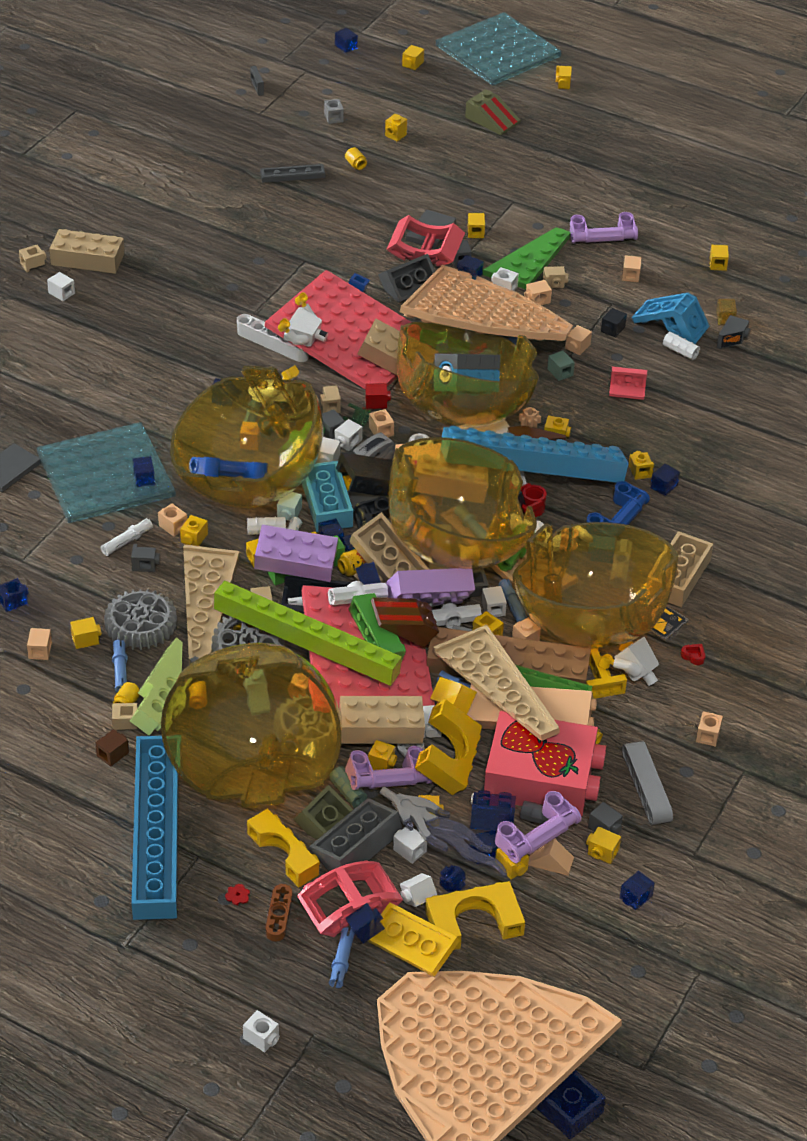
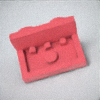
[609,366,647,400]

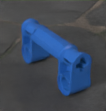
[189,457,268,482]
[585,481,650,537]

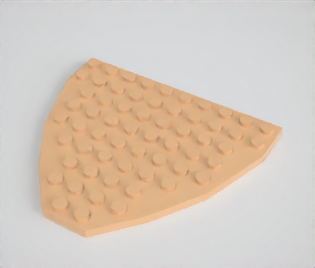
[400,265,573,341]
[377,971,622,1141]

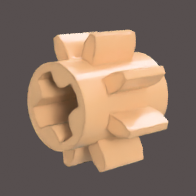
[519,407,541,428]

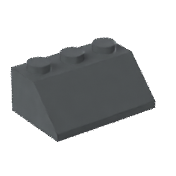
[378,254,435,303]

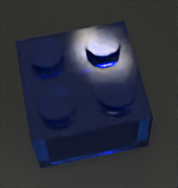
[470,790,516,831]
[537,1070,606,1140]

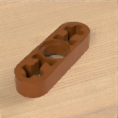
[266,884,292,942]

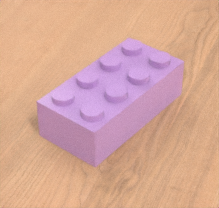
[254,525,338,582]
[386,568,475,605]

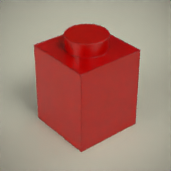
[365,383,391,409]

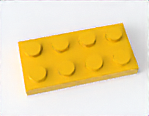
[365,902,460,977]

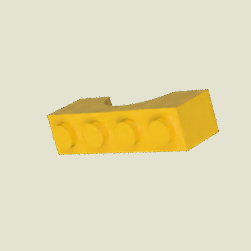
[247,808,320,888]

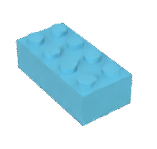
[301,461,353,532]

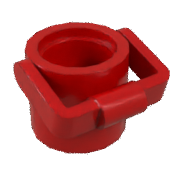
[518,483,547,517]

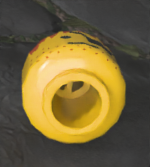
[337,549,367,577]

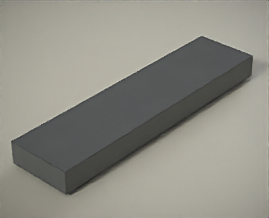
[260,164,325,183]

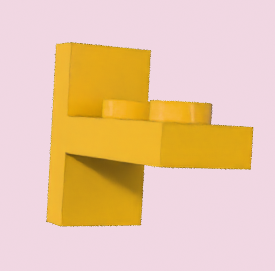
[586,648,627,699]

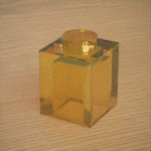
[716,299,737,325]

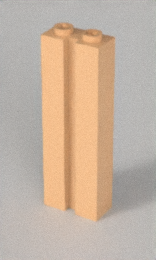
[467,684,597,730]

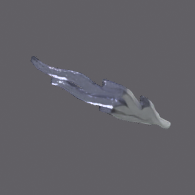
[380,786,507,877]

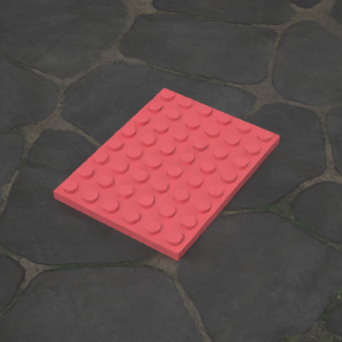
[264,270,431,389]
[301,585,435,711]

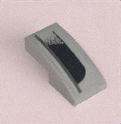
[353,432,394,457]

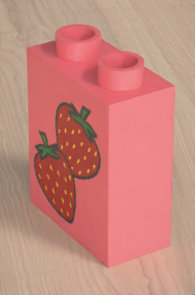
[484,711,607,816]

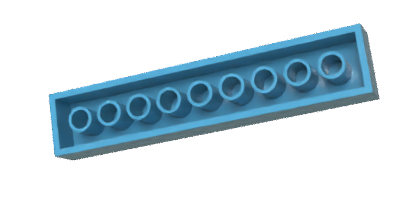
[440,426,629,483]
[131,735,179,920]

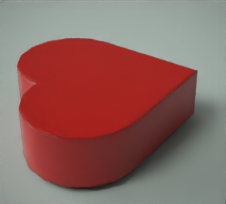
[681,644,705,666]

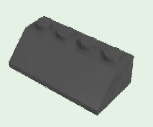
[310,798,402,871]

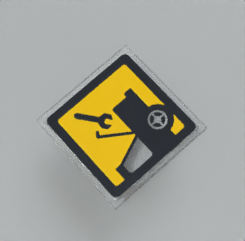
[634,600,689,641]

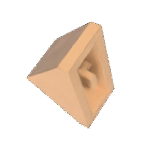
[528,838,574,876]

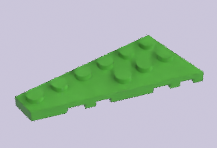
[483,227,571,289]

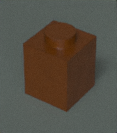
[95,729,129,767]

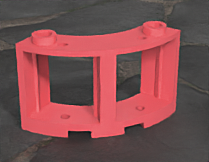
[386,215,465,266]
[297,860,403,937]

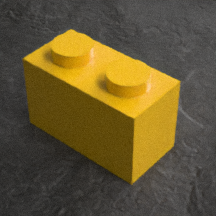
[430,677,477,714]

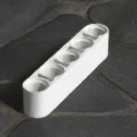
[237,314,309,362]

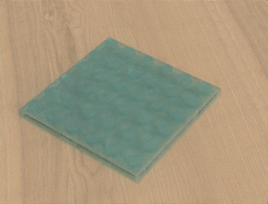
[436,12,561,85]
[37,422,176,523]

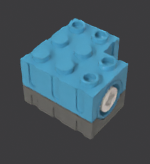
[434,353,500,395]

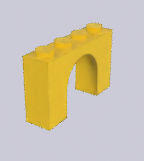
[415,699,482,795]
[425,881,525,950]

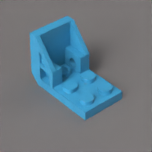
[632,293,710,344]

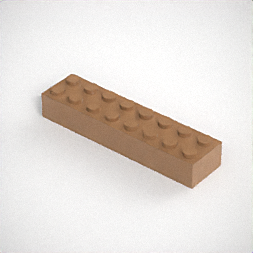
[427,627,591,684]

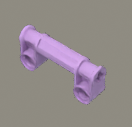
[569,212,638,244]
[345,746,433,790]
[495,791,581,863]

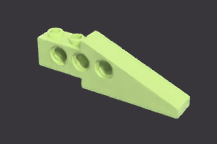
[130,638,183,735]

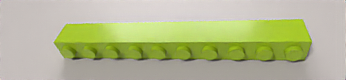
[214,580,402,686]

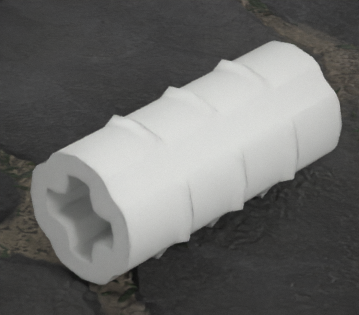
[663,332,700,360]
[247,516,286,535]

